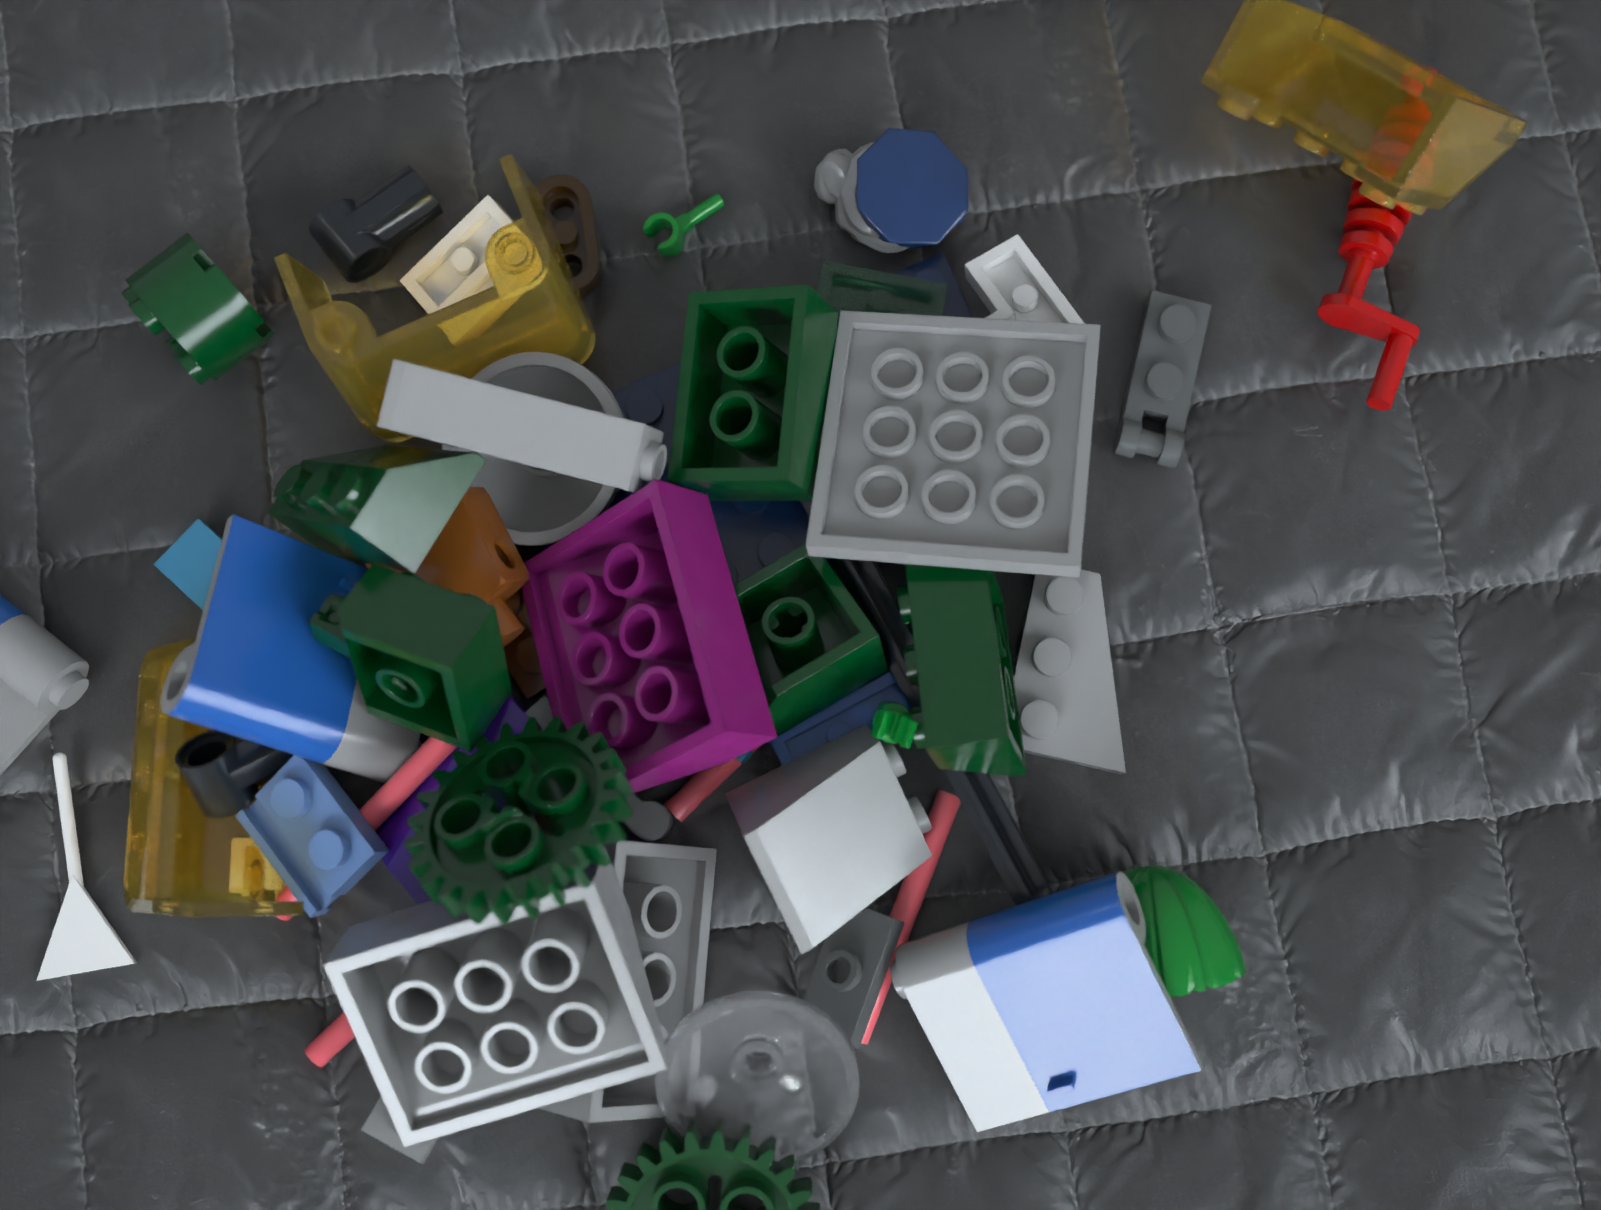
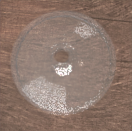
[655,991,860,1162]

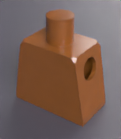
[365,487,529,647]

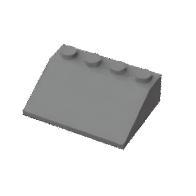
[323,847,669,1147]

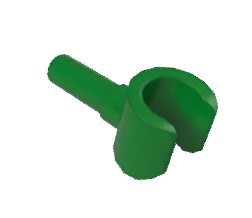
[643,193,725,257]

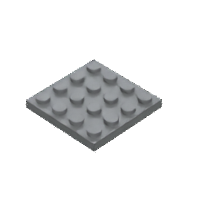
[806,310,1101,578]

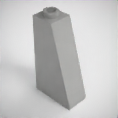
[377,359,667,493]

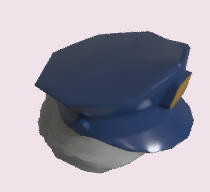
[814,128,969,253]

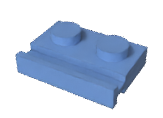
[235,755,389,917]

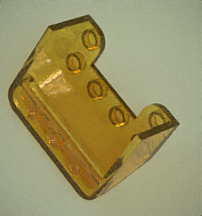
[1201,0,1529,215]

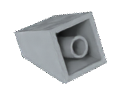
[725,724,932,954]

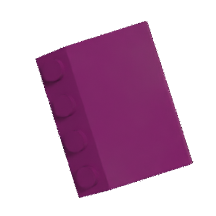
[522,479,777,794]

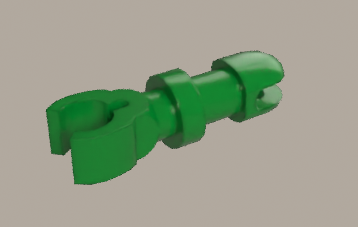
[871,701,919,749]

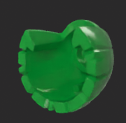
[1123,865,1246,997]

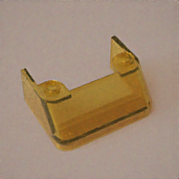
[274,154,595,442]
[124,636,304,917]

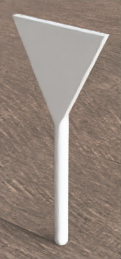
[36,752,137,981]

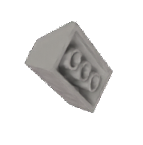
[539,841,717,1123]

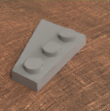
[1013,569,1126,774]

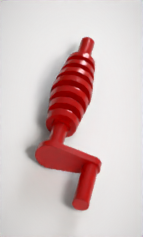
[1317,66,1439,411]

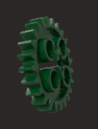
[404,716,633,925]
[605,1118,821,1210]

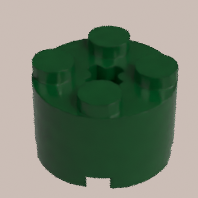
[121,232,275,385]

